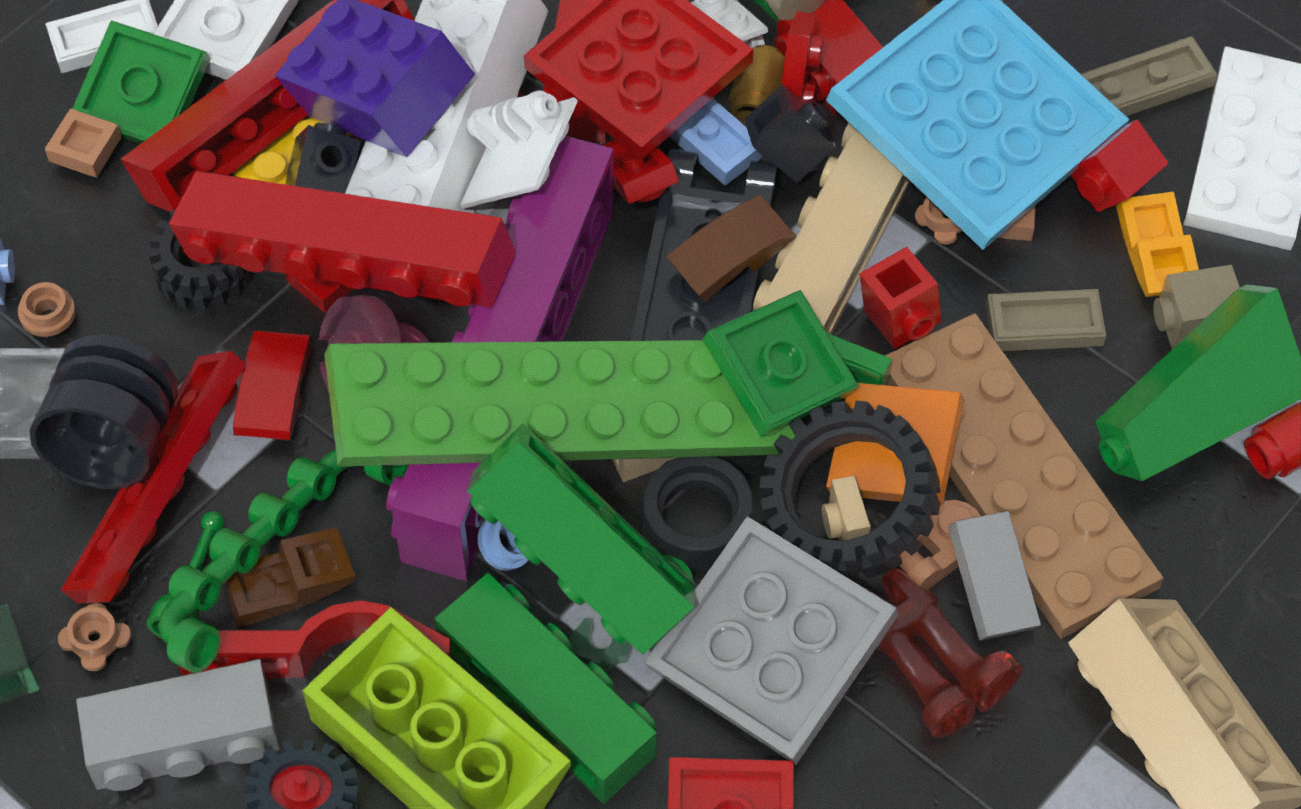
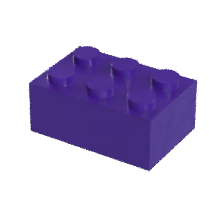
[274,0,475,157]

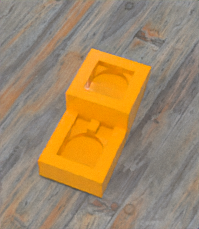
[1116,191,1199,297]

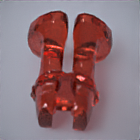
[866,568,1023,738]

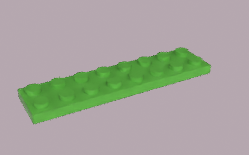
[325,340,795,467]

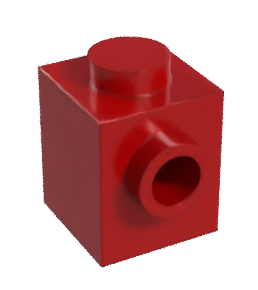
[1071,119,1169,212]
[859,247,942,349]

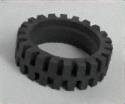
[760,401,941,580]

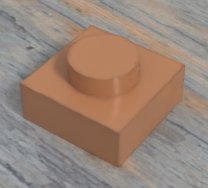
[45,108,122,178]

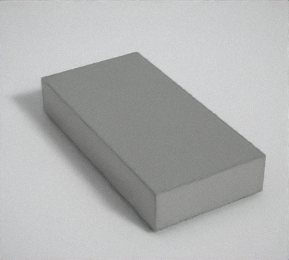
[948,511,1041,641]

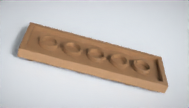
[885,313,1164,639]

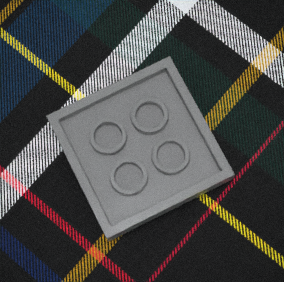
[645,516,899,765]

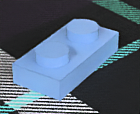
[669,98,763,186]

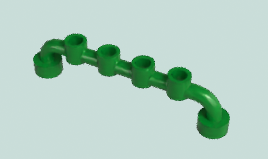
[158,449,409,673]

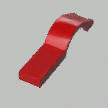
[178,600,453,678]

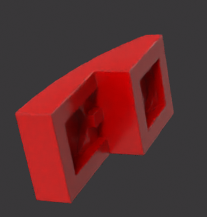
[233,331,311,440]

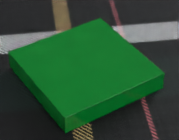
[72,20,211,144]
[702,290,859,438]

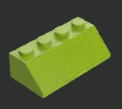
[303,607,571,809]

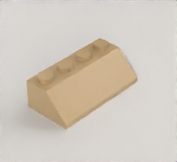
[1068,598,1301,809]

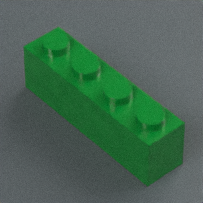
[467,423,695,655]
[434,573,657,804]

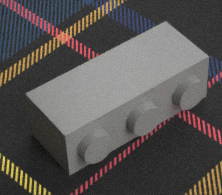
[76,659,280,791]

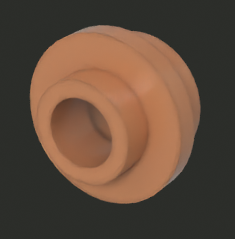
[18,282,76,337]

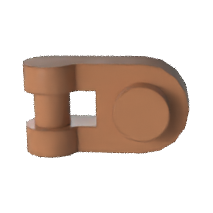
[899,500,981,594]

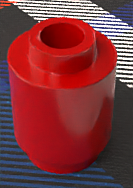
[1244,401,1301,479]

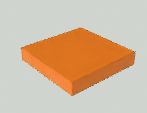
[826,383,964,506]

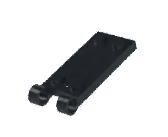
[630,149,778,341]

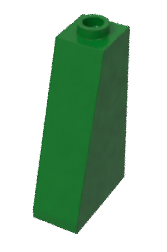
[1095,284,1301,481]

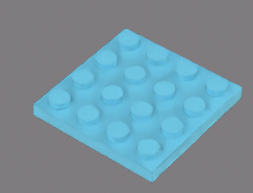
[826,0,1129,250]

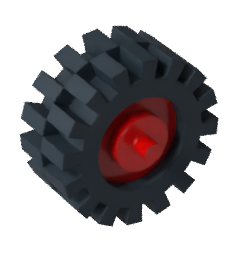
[244,739,358,809]

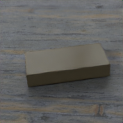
[986,289,1106,351]

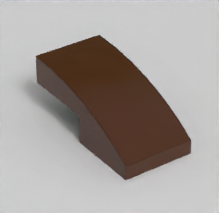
[666,195,796,302]
[223,527,355,627]

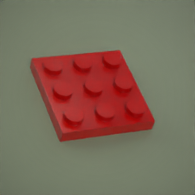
[523,0,754,159]

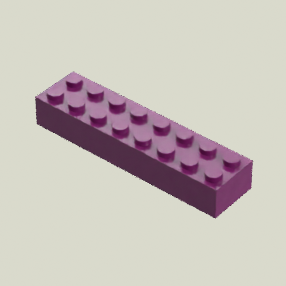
[386,136,614,582]

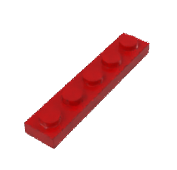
[60,351,246,604]

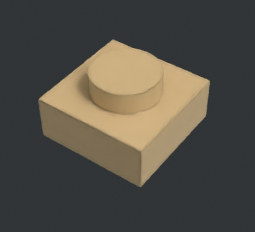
[822,476,870,541]

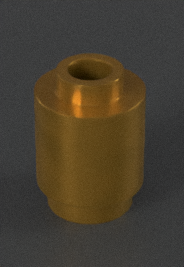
[729,45,785,125]

